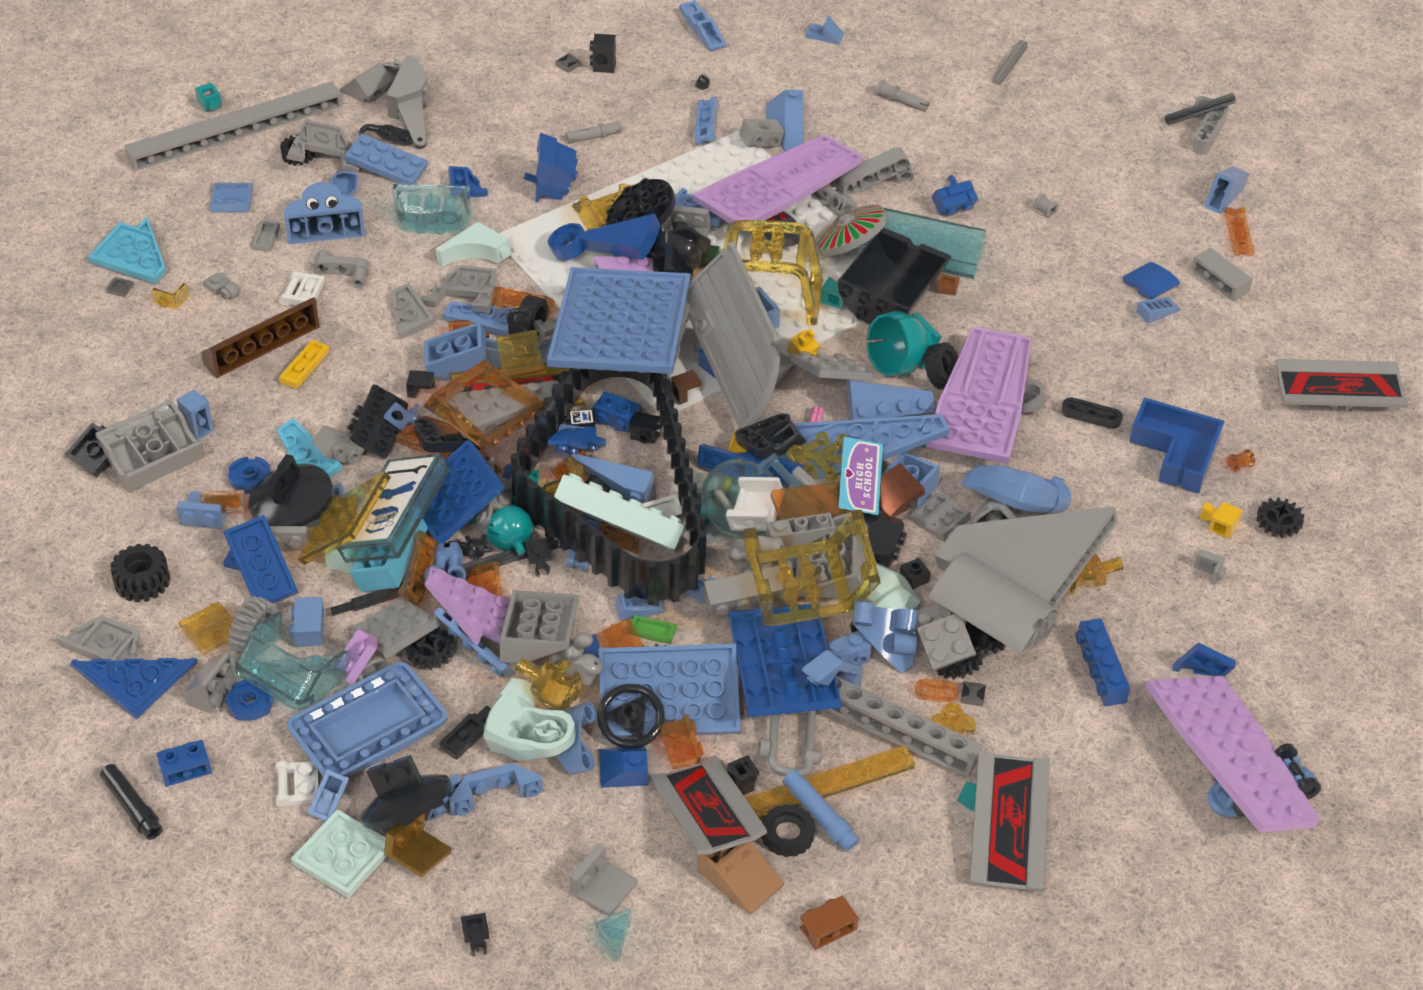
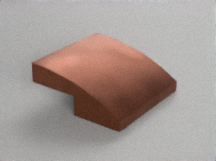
[879,463,925,519]

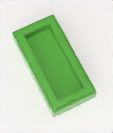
[628,615,677,645]

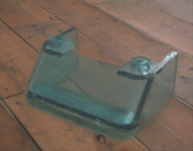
[235,611,347,710]

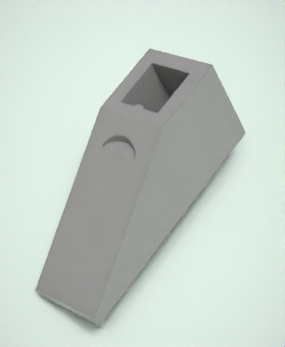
[766,513,836,554]

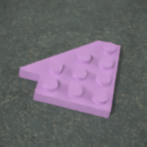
[424,567,510,645]

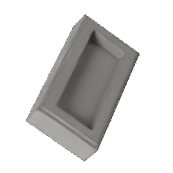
[251,221,280,252]

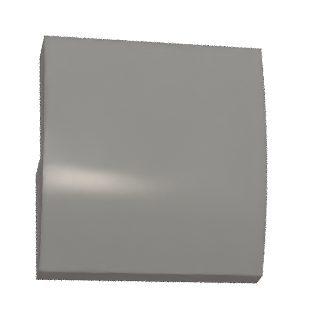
[909,493,971,541]

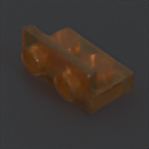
[659,714,704,770]

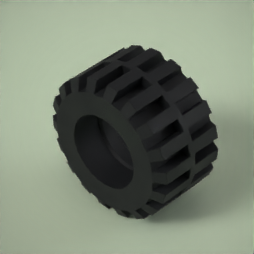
[110,544,170,603]

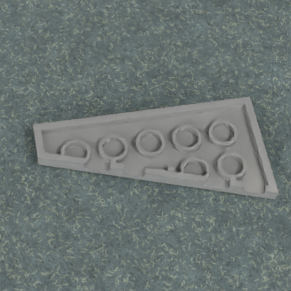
[441,381,559,438]

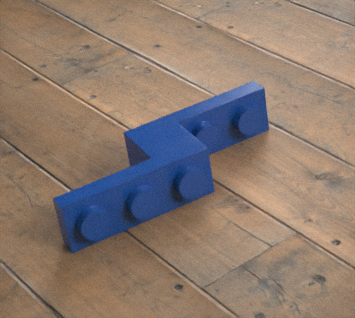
[697,444,804,487]

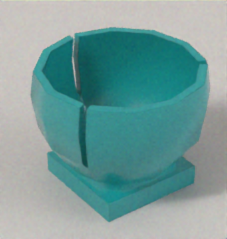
[866,311,942,377]

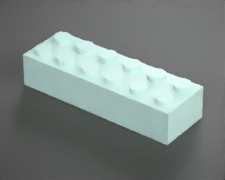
[554,473,685,552]

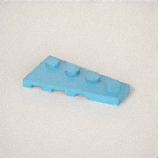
[276,418,343,478]

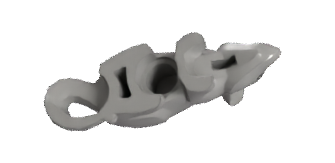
[817,186,857,215]

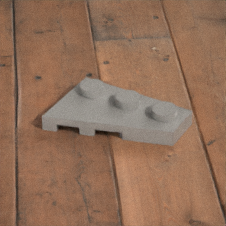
[391,283,436,339]

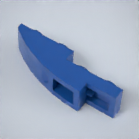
[548,427,606,454]

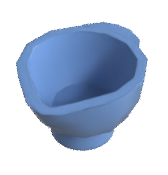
[330,170,359,196]

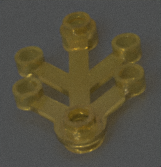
[787,432,848,482]

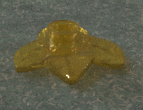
[931,703,976,735]

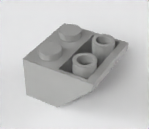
[184,652,235,714]

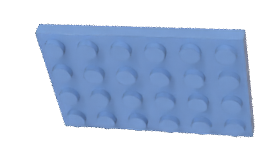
[599,643,741,739]

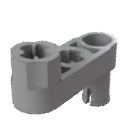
[313,249,370,288]

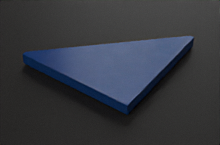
[70,658,198,719]

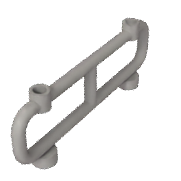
[757,710,820,777]

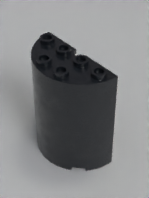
[838,227,951,324]

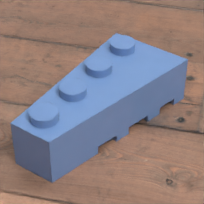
[845,379,935,420]

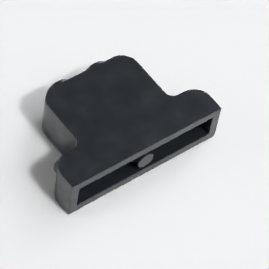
[859,512,907,568]

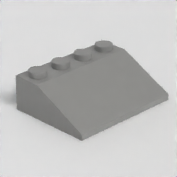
[796,510,868,598]
[500,590,579,664]

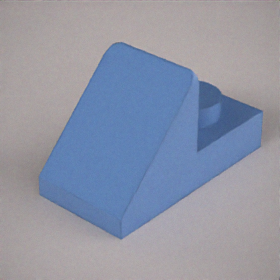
[806,16,844,45]
[307,769,349,821]

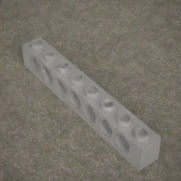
[825,676,983,778]

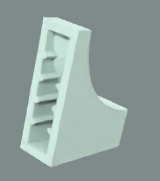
[435,222,512,266]

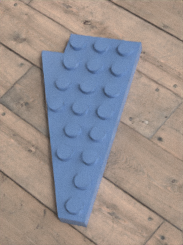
[776,414,951,492]

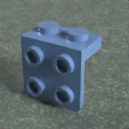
[176,491,232,529]

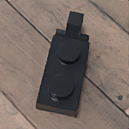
[439,705,491,760]

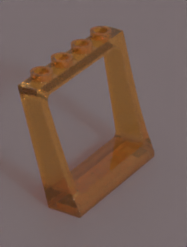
[424,360,543,450]

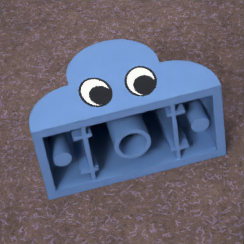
[284,182,365,244]

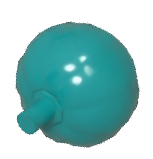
[485,506,534,555]

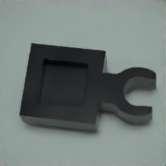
[524,538,551,577]
[461,913,490,957]

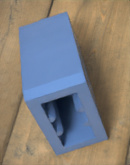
[1204,166,1250,214]

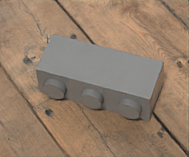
[1192,248,1253,301]

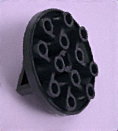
[606,178,676,234]
[248,454,334,526]
[360,755,452,833]

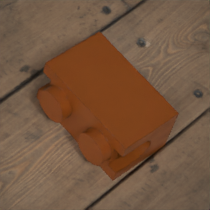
[800,895,858,950]

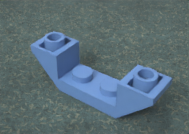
[802,650,863,687]
[449,763,543,816]

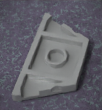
[58,615,140,660]

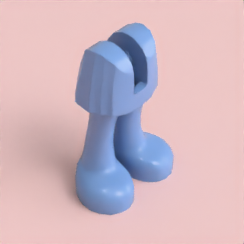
[424,542,466,580]

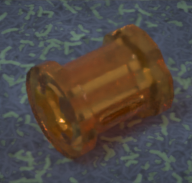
[1227,449,1255,473]

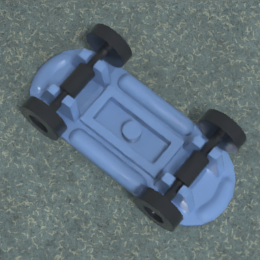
[1208,743,1321,817]

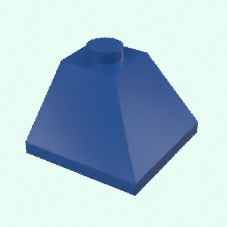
[599,746,648,788]

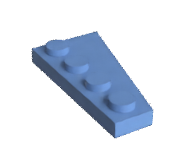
[443,302,516,338]
[433,607,516,678]

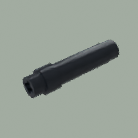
[100,764,163,840]

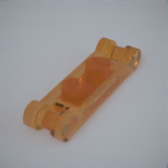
[1224,207,1254,256]
[492,286,555,318]
[398,530,438,606]

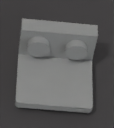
[670,205,711,237]
[569,843,637,916]

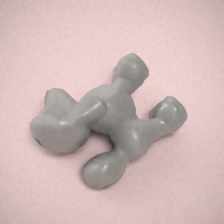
[728,536,793,574]
[548,632,603,691]

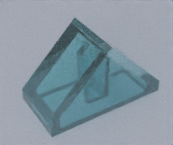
[595,908,631,963]

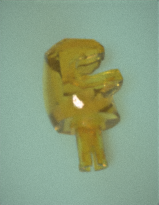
[1068,554,1123,596]
[515,657,582,711]

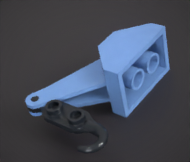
[424,308,539,383]

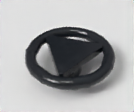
[597,684,665,748]

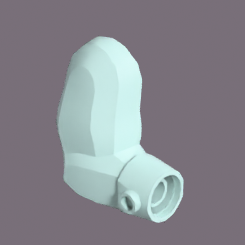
[483,678,576,761]

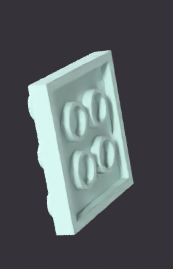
[291,809,387,899]

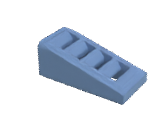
[1136,297,1180,323]
[615,594,665,621]

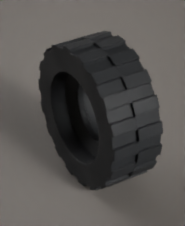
[515,294,548,341]
[924,342,958,389]
[762,804,815,857]

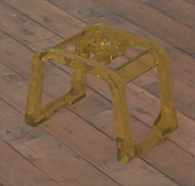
[723,219,823,325]
[743,510,881,626]

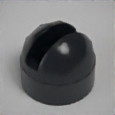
[695,74,710,90]

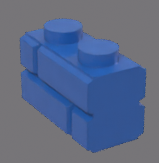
[932,180,978,217]

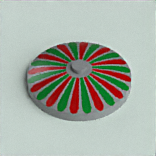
[815,205,888,256]

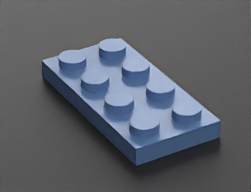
[344,133,429,187]

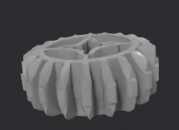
[228,596,277,657]

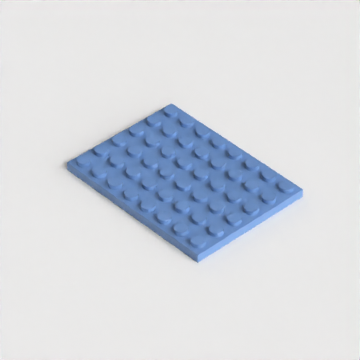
[547,267,690,374]

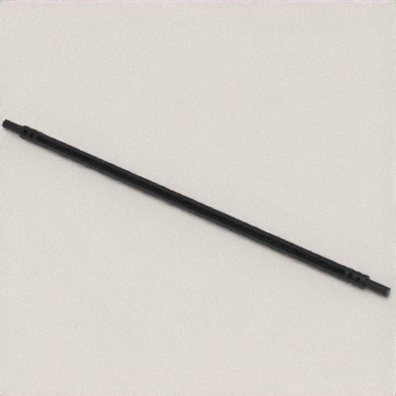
[330,488,718,616]

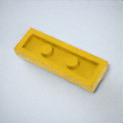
[279,340,330,389]

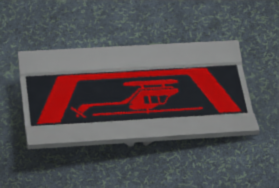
[1276,359,1408,411]
[970,751,1050,891]
[649,755,767,855]

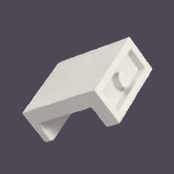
[726,477,784,531]

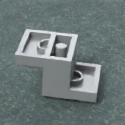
[916,603,976,671]

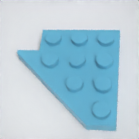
[88,217,166,284]

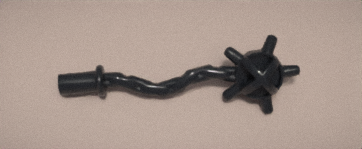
[444,534,492,561]

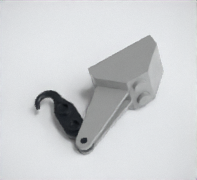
[359,55,430,149]

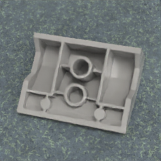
[95,399,204,492]

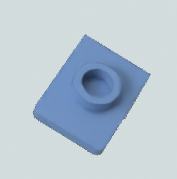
[384,402,419,431]

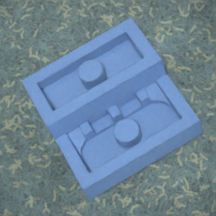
[210,183,253,212]

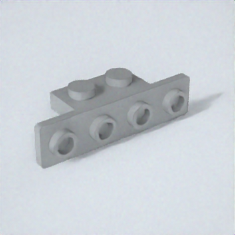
[476,457,512,533]
[270,526,333,551]

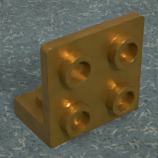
[384,812,452,877]

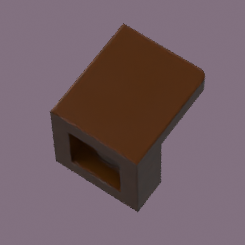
[671,370,702,405]

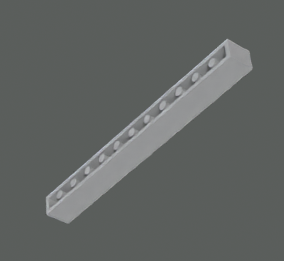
[124,81,342,171]

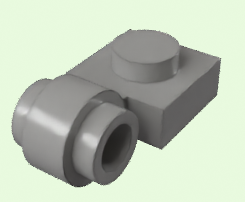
[203,272,239,300]

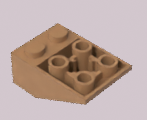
[697,842,784,915]

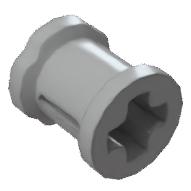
[1033,194,1059,218]

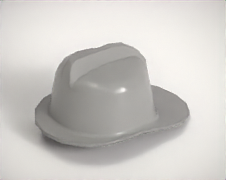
[1021,379,1045,414]

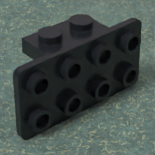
[346,384,408,459]

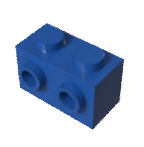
[593,391,641,433]
[156,739,212,787]

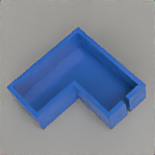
[1129,397,1225,493]

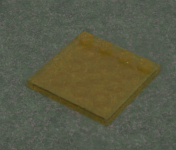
[298,472,391,565]

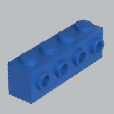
[1075,618,1130,706]

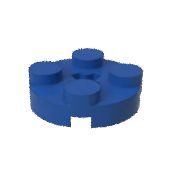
[228,457,271,494]
[226,679,273,721]

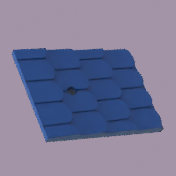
[728,603,842,717]

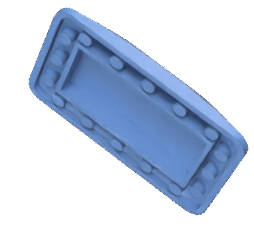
[287,662,447,777]

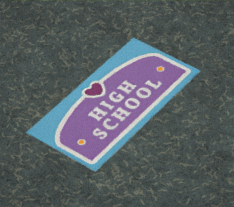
[839,437,883,515]

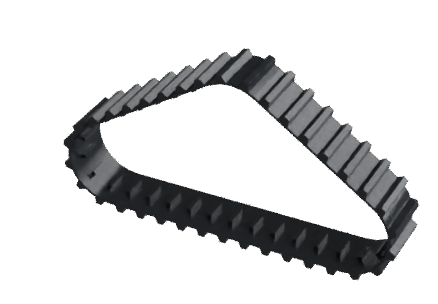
[511,368,707,605]

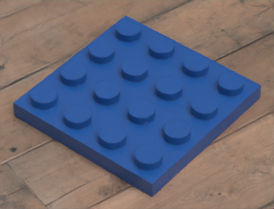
[409,439,506,543]

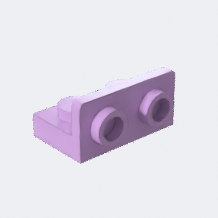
[335,628,378,685]

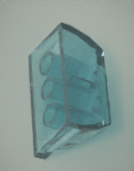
[392,184,472,234]

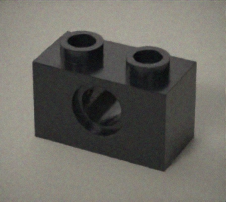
[589,33,616,73]

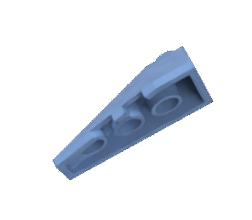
[571,453,656,504]

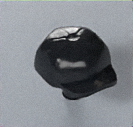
[650,221,711,271]

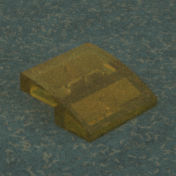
[179,601,234,655]

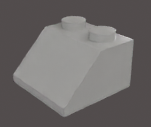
[339,62,393,102]

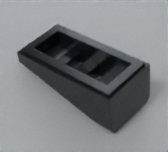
[767,421,807,457]

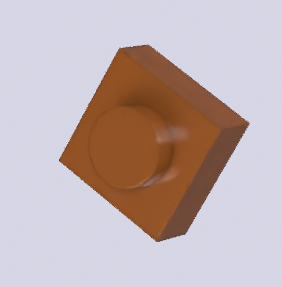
[936,274,960,295]

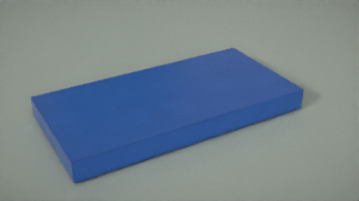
[223,515,299,604]

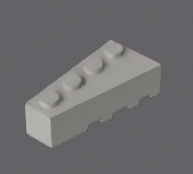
[702,563,797,615]

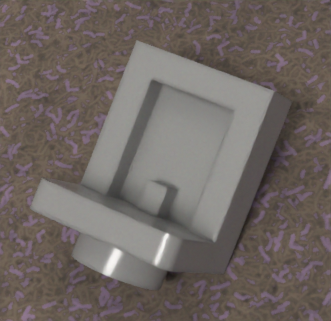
[1194,549,1226,585]

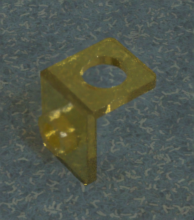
[152,283,189,310]

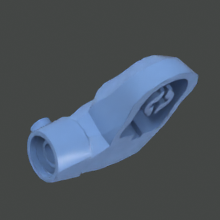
[961,465,1071,514]

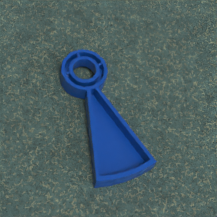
[548,213,660,261]

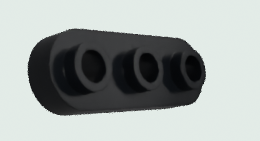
[1061,397,1123,428]

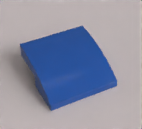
[1123,262,1180,299]

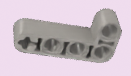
[1193,96,1229,155]
[837,147,914,195]

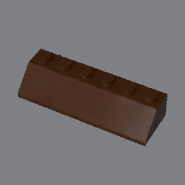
[201,297,320,379]

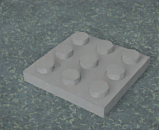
[790,351,873,381]
[348,598,441,660]

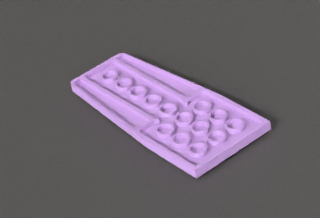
[692,135,862,231]
[926,327,1031,464]
[1145,676,1320,832]

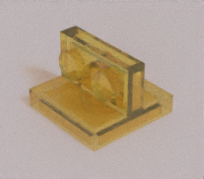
[496,330,544,378]

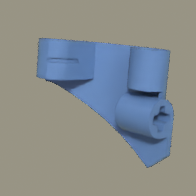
[853,602,918,673]
[546,702,596,775]

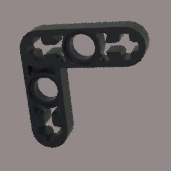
[735,413,791,460]
[414,418,484,453]

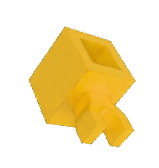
[787,328,820,355]
[1199,501,1243,539]

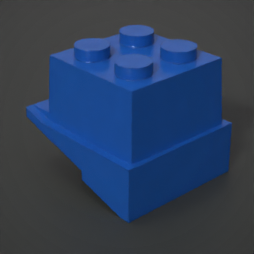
[523,132,578,202]

